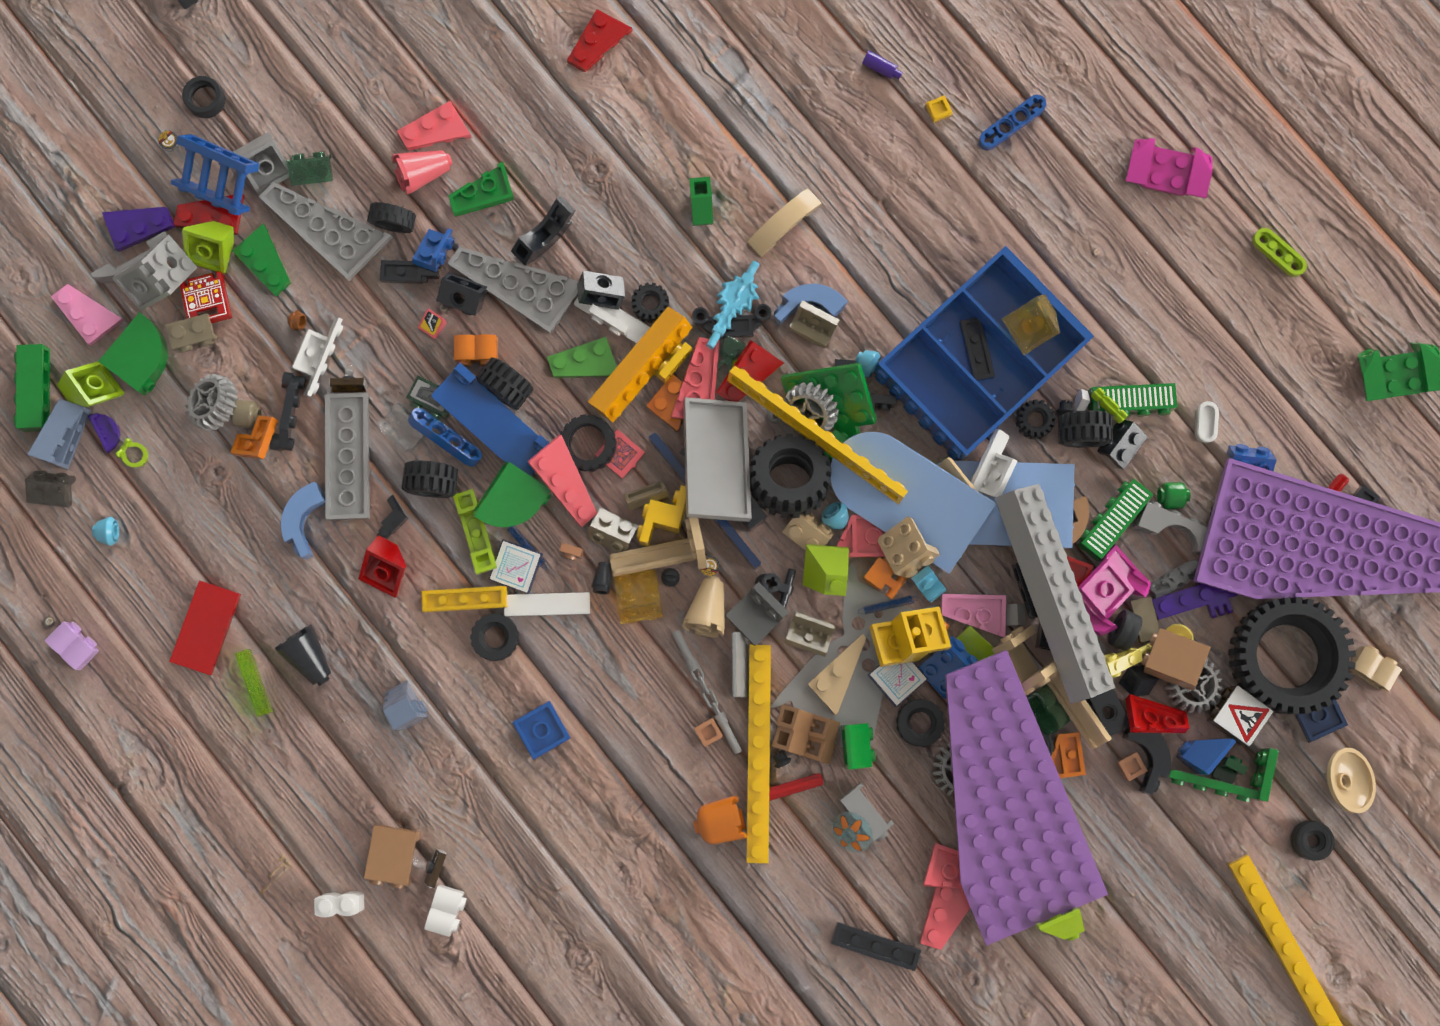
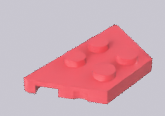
[837,515,886,558]

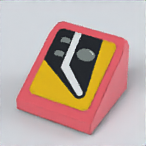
[418,308,447,339]

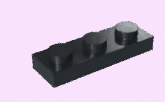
[959,317,995,381]

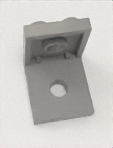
[112,235,197,311]

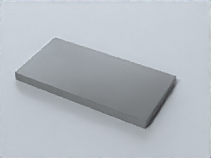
[683,397,752,522]

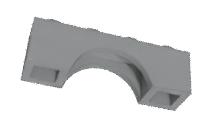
[1133,501,1208,556]

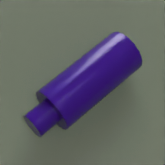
[862,50,903,80]

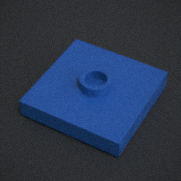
[512,701,571,760]

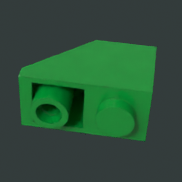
[689,177,714,226]

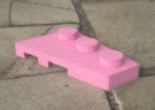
[51,284,125,346]
[941,594,1006,637]

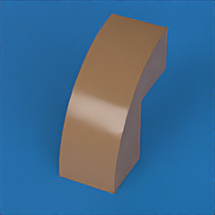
[1063,496,1089,549]
[776,704,840,743]
[772,726,836,765]

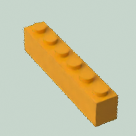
[588,307,693,423]

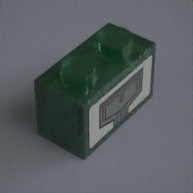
[406,375,450,420]

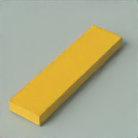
[421,586,508,613]

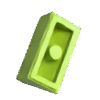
[956,625,994,661]

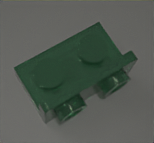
[286,151,334,186]

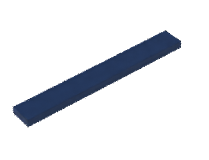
[648,433,761,570]

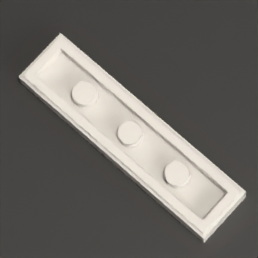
[504,592,590,617]

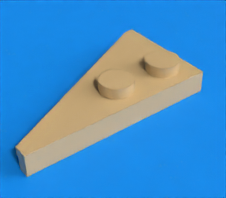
[807,634,866,715]

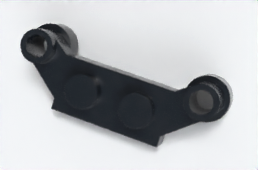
[692,304,771,339]
[270,372,306,451]

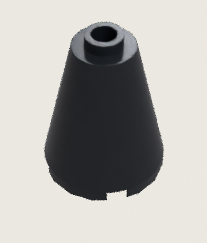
[274,624,331,686]

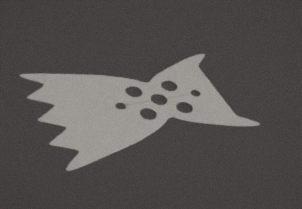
[771,562,936,747]

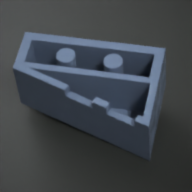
[27,399,91,469]
[383,680,428,730]

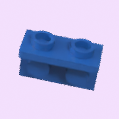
[412,228,454,272]

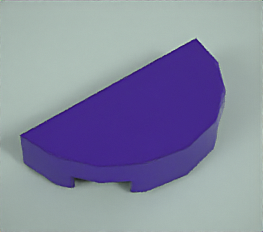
[88,413,121,454]

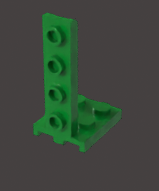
[1169,748,1279,802]

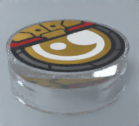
[158,130,180,152]
[700,555,720,577]

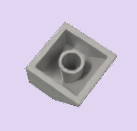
[233,132,294,194]

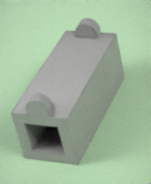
[838,782,894,842]

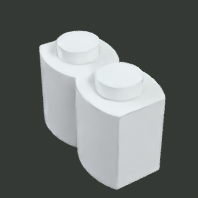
[424,885,467,937]
[314,891,364,917]

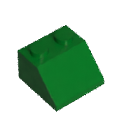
[841,723,875,770]

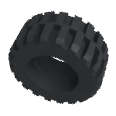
[750,434,832,519]

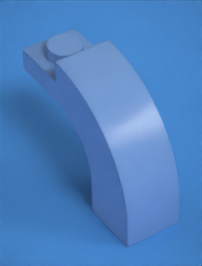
[773,284,848,326]
[281,482,325,559]

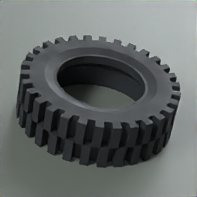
[1228,597,1356,714]

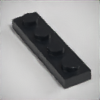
[831,921,921,971]

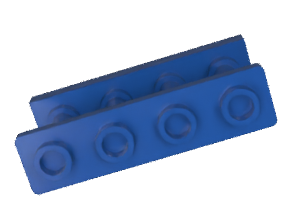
[170,134,259,215]

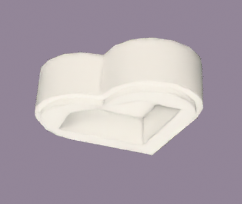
[1072,389,1090,411]

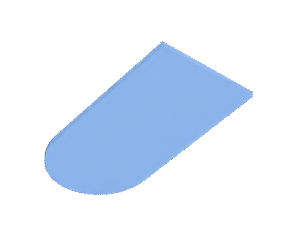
[830,432,996,574]
[936,461,1075,548]

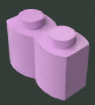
[45,621,99,670]

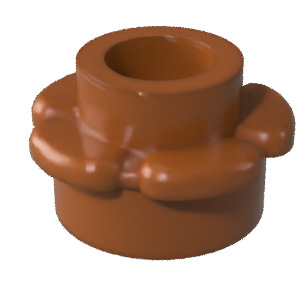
[288,310,307,331]

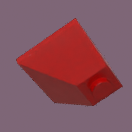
[358,535,406,598]

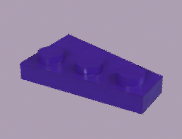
[102,207,175,252]

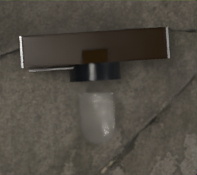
[329,364,368,393]
[412,848,447,888]

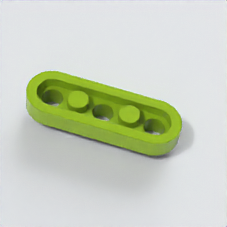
[1252,228,1307,277]

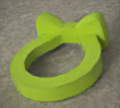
[115,438,148,468]

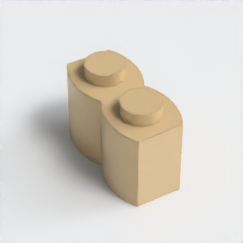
[1348,645,1402,691]

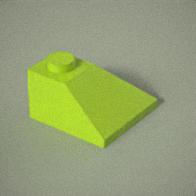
[182,221,234,274]
[57,361,125,407]
[802,544,849,596]
[1034,907,1085,941]

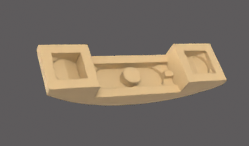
[747,189,822,257]

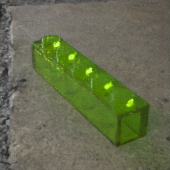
[235,649,273,717]

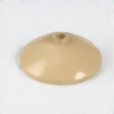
[1326,748,1376,814]

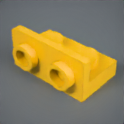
[654,342,692,384]

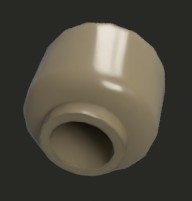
[229,400,262,428]

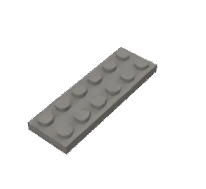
[325,393,370,520]

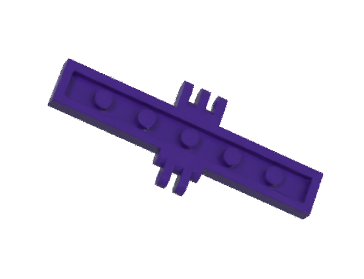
[1152,583,1238,620]

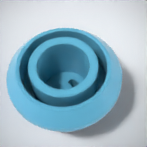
[855,350,881,377]
[821,502,849,529]
[92,517,119,546]

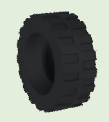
[367,202,416,233]
[470,613,519,661]
[896,699,945,747]

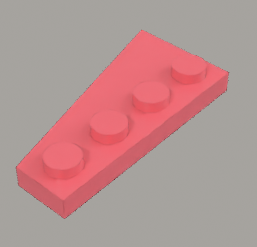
[670,337,720,420]

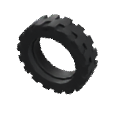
[560,414,617,472]

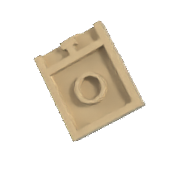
[609,517,707,577]
[1021,661,1112,749]

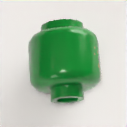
[1157,482,1191,509]

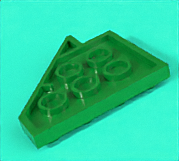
[780,363,877,438]

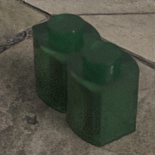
[1027,684,1070,735]

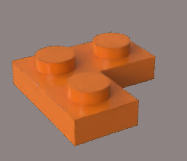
[230,415,278,459]

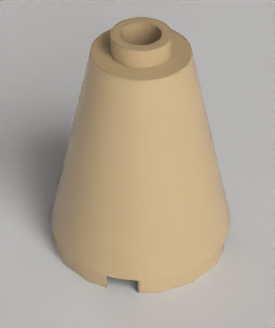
[682,576,725,638]

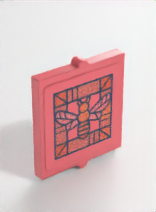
[595,429,645,479]

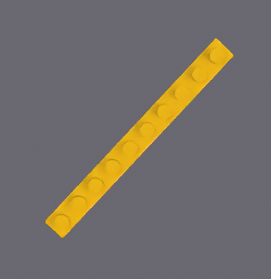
[727,366,908,505]
[747,645,771,863]
[1228,855,1343,1026]

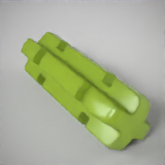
[1091,388,1128,423]

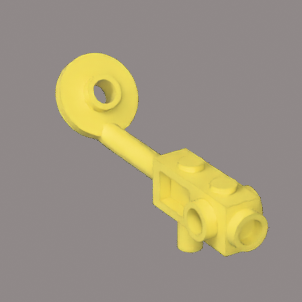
[1104,624,1194,678]

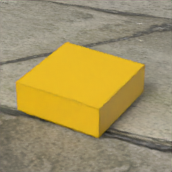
[925,95,953,123]

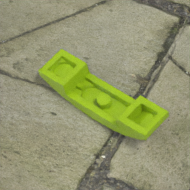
[453,489,497,574]

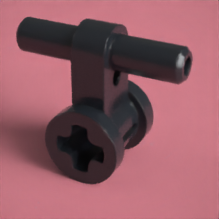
[755,568,796,609]

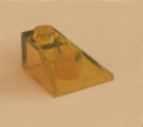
[1002,294,1060,355]

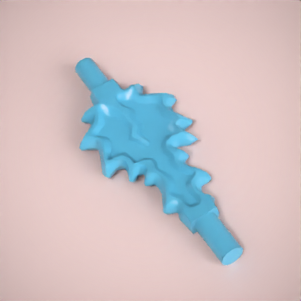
[706,261,759,349]

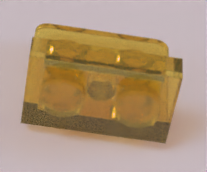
[614,569,663,624]

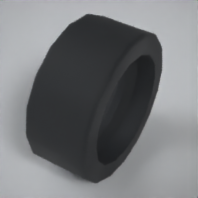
[182,76,226,118]

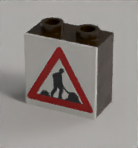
[1207,686,1273,746]

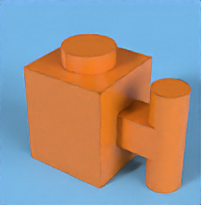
[862,557,907,600]

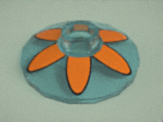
[832,812,873,853]

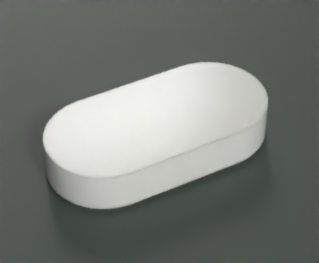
[1195,401,1219,444]

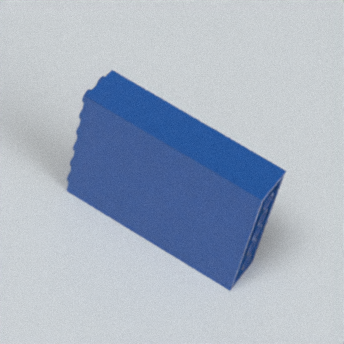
[874,246,1094,461]

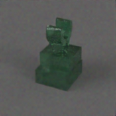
[717,336,746,374]

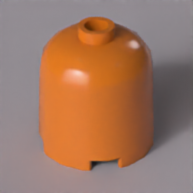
[693,795,747,844]

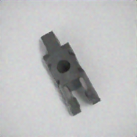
[1149,559,1198,598]

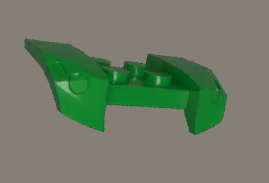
[1357,342,1440,401]

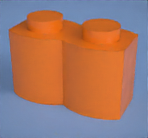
[454,334,498,367]

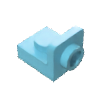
[911,566,946,603]

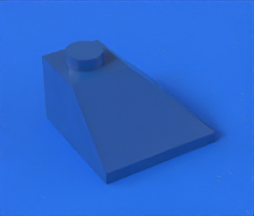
[1176,738,1236,775]

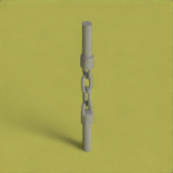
[672,630,742,755]

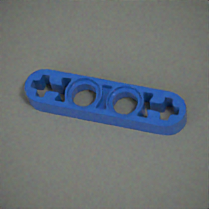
[978,95,1047,151]
[408,408,482,467]

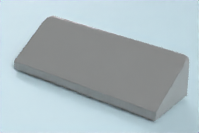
[731,632,749,697]

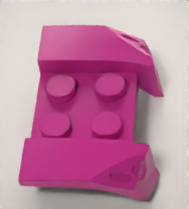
[1126,138,1213,198]
[1078,544,1151,636]

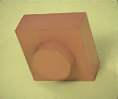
[560,543,584,561]
[694,718,723,747]
[1116,752,1147,781]

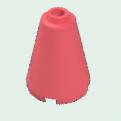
[392,150,452,195]

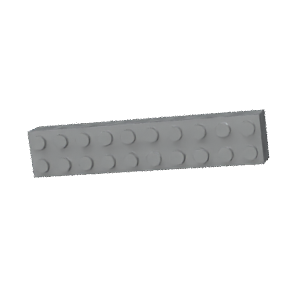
[995,484,1115,704]

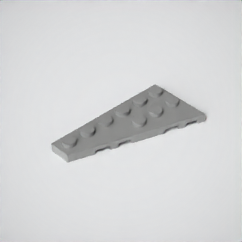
[259,182,393,281]
[447,247,579,334]

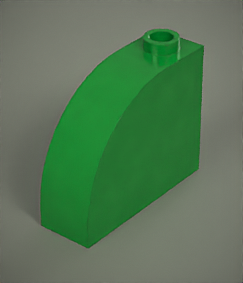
[99,312,168,396]
[471,461,551,527]

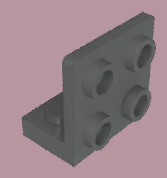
[726,582,789,646]

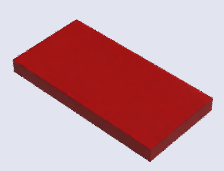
[169,580,241,675]

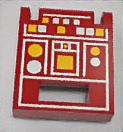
[180,270,232,324]

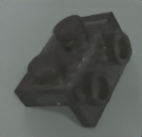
[25,470,76,508]

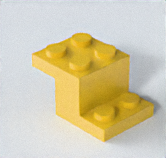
[637,485,686,547]
[869,607,951,667]

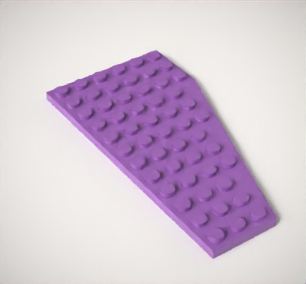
[1194,458,1440,599]
[945,650,1108,946]

